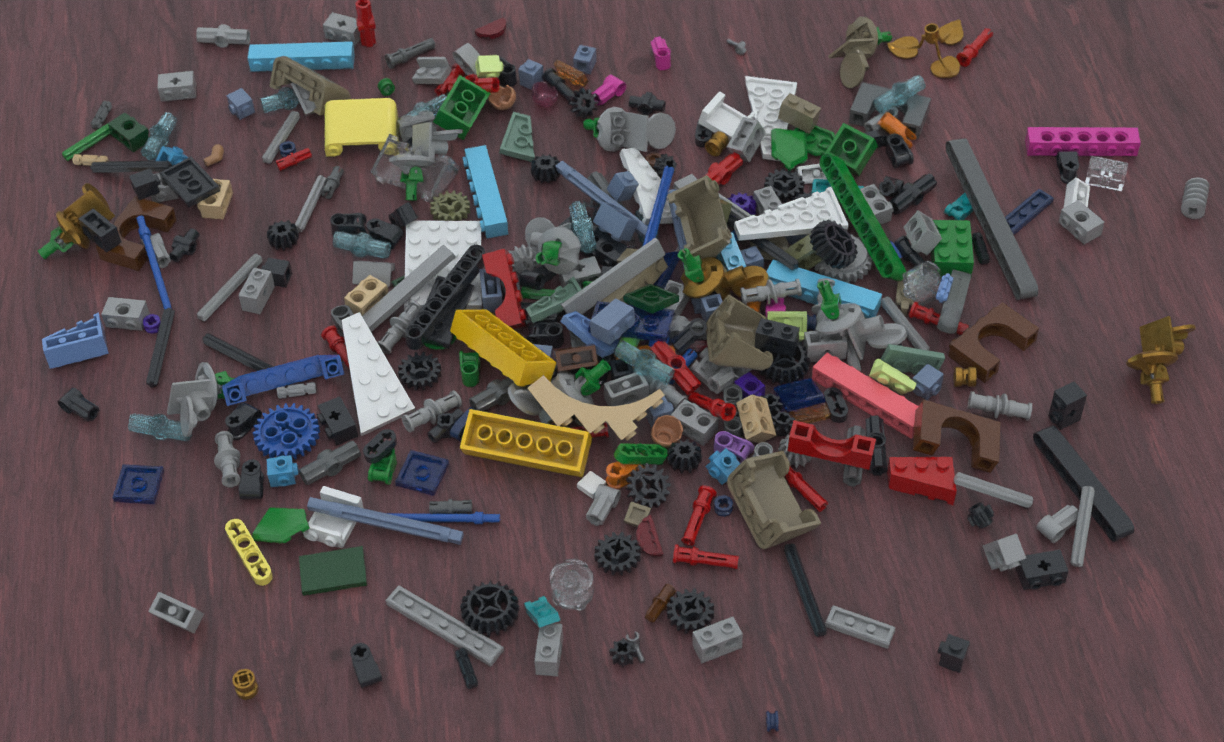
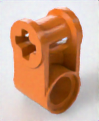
[606,461,646,490]

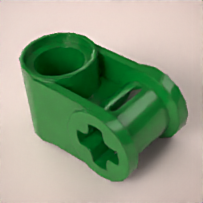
[459,351,481,387]
[368,448,397,485]

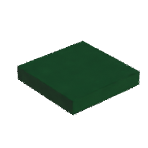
[623,284,679,313]

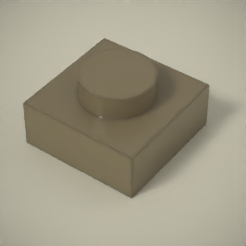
[624,502,651,528]

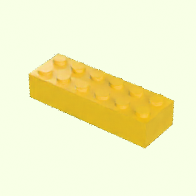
[450,309,557,387]
[460,409,592,478]

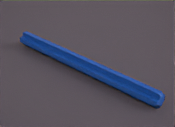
[643,166,674,246]

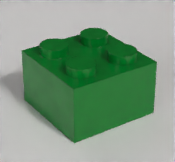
[824,123,878,176]

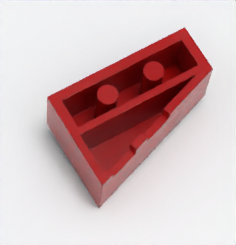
[887,457,957,506]

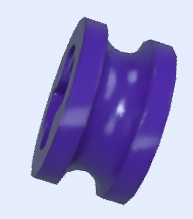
[143,314,161,334]

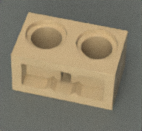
[197,179,233,219]
[344,275,388,316]
[736,395,776,443]

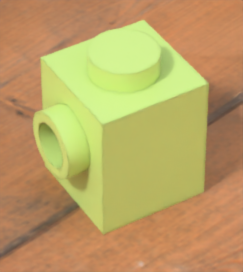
[475,55,503,78]

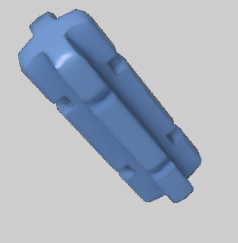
[936,273,953,303]

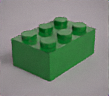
[433,75,490,140]
[931,220,974,278]

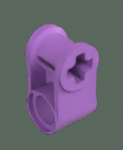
[713,431,755,464]

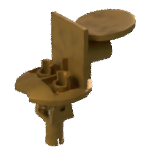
[1126,316,1196,404]

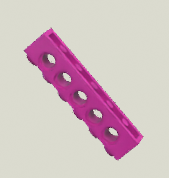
[1025,127,1141,156]

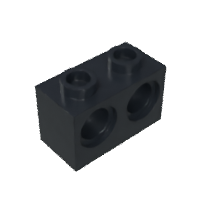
[78,209,121,253]

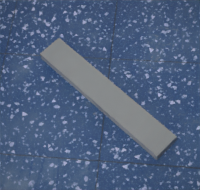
[561,238,666,314]
[362,245,456,332]
[385,585,504,667]

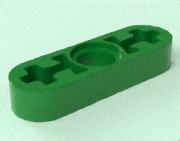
[614,444,668,465]

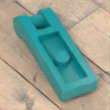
[944,193,974,220]
[524,596,560,628]

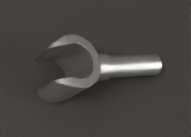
[727,39,746,55]
[626,631,645,663]

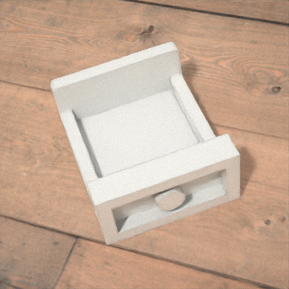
[698,91,755,142]
[303,486,363,549]

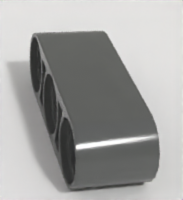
[723,384,742,438]

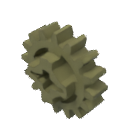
[430,190,470,221]

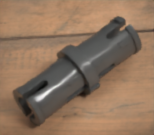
[321,166,344,199]
[429,499,472,514]

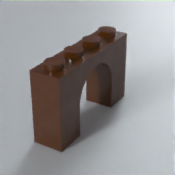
[96,196,177,271]
[948,302,1039,383]
[913,399,1001,473]

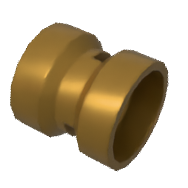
[705,131,729,157]
[953,367,976,387]
[232,669,258,700]

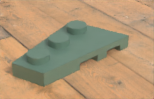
[499,112,535,162]
[526,276,582,323]
[880,344,945,375]

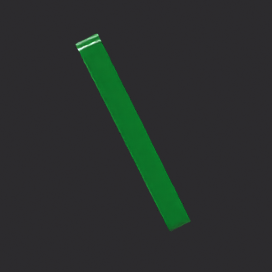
[819,153,906,282]

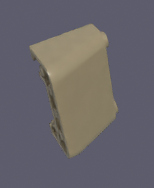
[269,56,351,115]
[667,175,732,259]
[706,295,773,371]
[727,451,821,549]

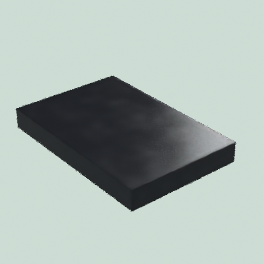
[159,157,220,208]

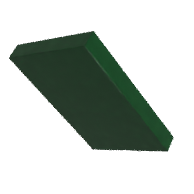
[299,546,367,596]

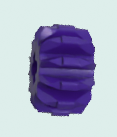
[727,192,757,220]

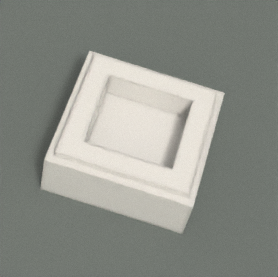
[577,471,606,499]

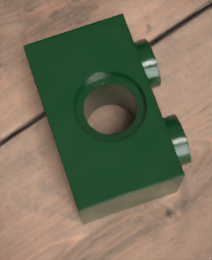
[108,112,150,153]

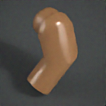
[203,144,224,167]

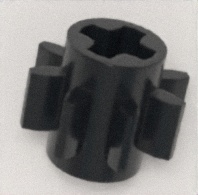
[653,154,677,175]
[577,199,600,221]
[761,393,783,416]
[771,411,795,437]
[967,502,994,529]
[609,638,637,668]

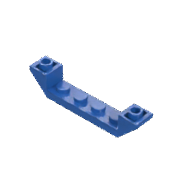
[222,355,344,406]

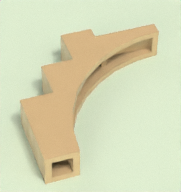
[527,375,665,441]

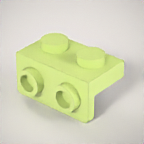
[767,311,807,342]
[869,359,917,395]

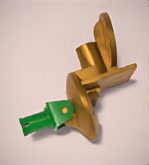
[38,183,115,260]
[678,248,769,300]

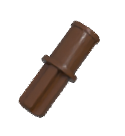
[645,584,676,623]

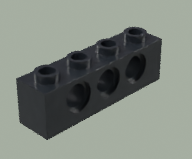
[559,213,629,267]

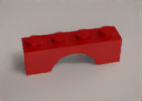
[482,249,527,329]
[787,420,876,470]

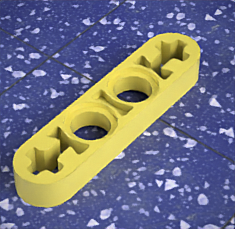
[225,519,273,585]

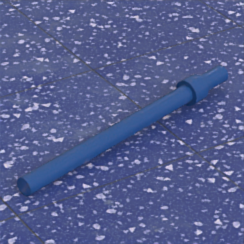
[136,216,172,310]
[386,512,500,524]

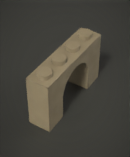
[589,248,668,314]

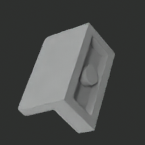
[352,260,395,287]

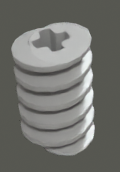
[1181,177,1210,219]

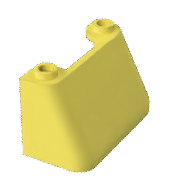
[325,98,399,157]

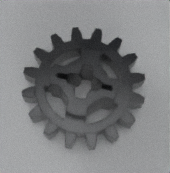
[764,168,804,203]
[398,352,442,391]
[625,463,671,508]
[594,532,641,576]
[667,588,714,634]

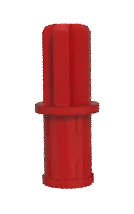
[276,148,312,171]

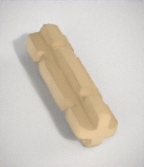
[72,154,109,166]

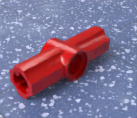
[355,0,376,48]
[448,74,500,93]
[703,152,743,185]
[649,340,701,395]

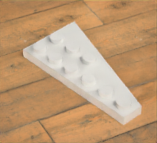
[745,76,797,161]
[619,148,673,224]
[734,187,848,241]
[342,312,415,436]

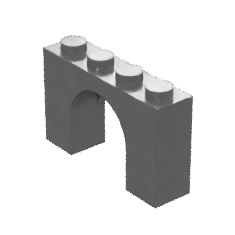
[849,82,931,139]

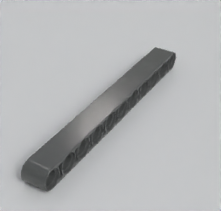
[945,138,1039,300]

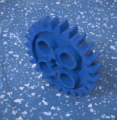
[253,403,320,460]

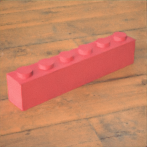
[812,353,919,439]

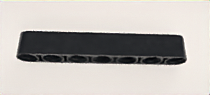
[405,244,485,350]
[1033,425,1135,542]

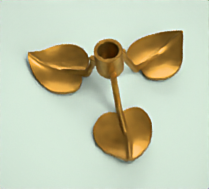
[887,19,963,78]

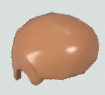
[488,85,516,111]
[651,415,683,448]

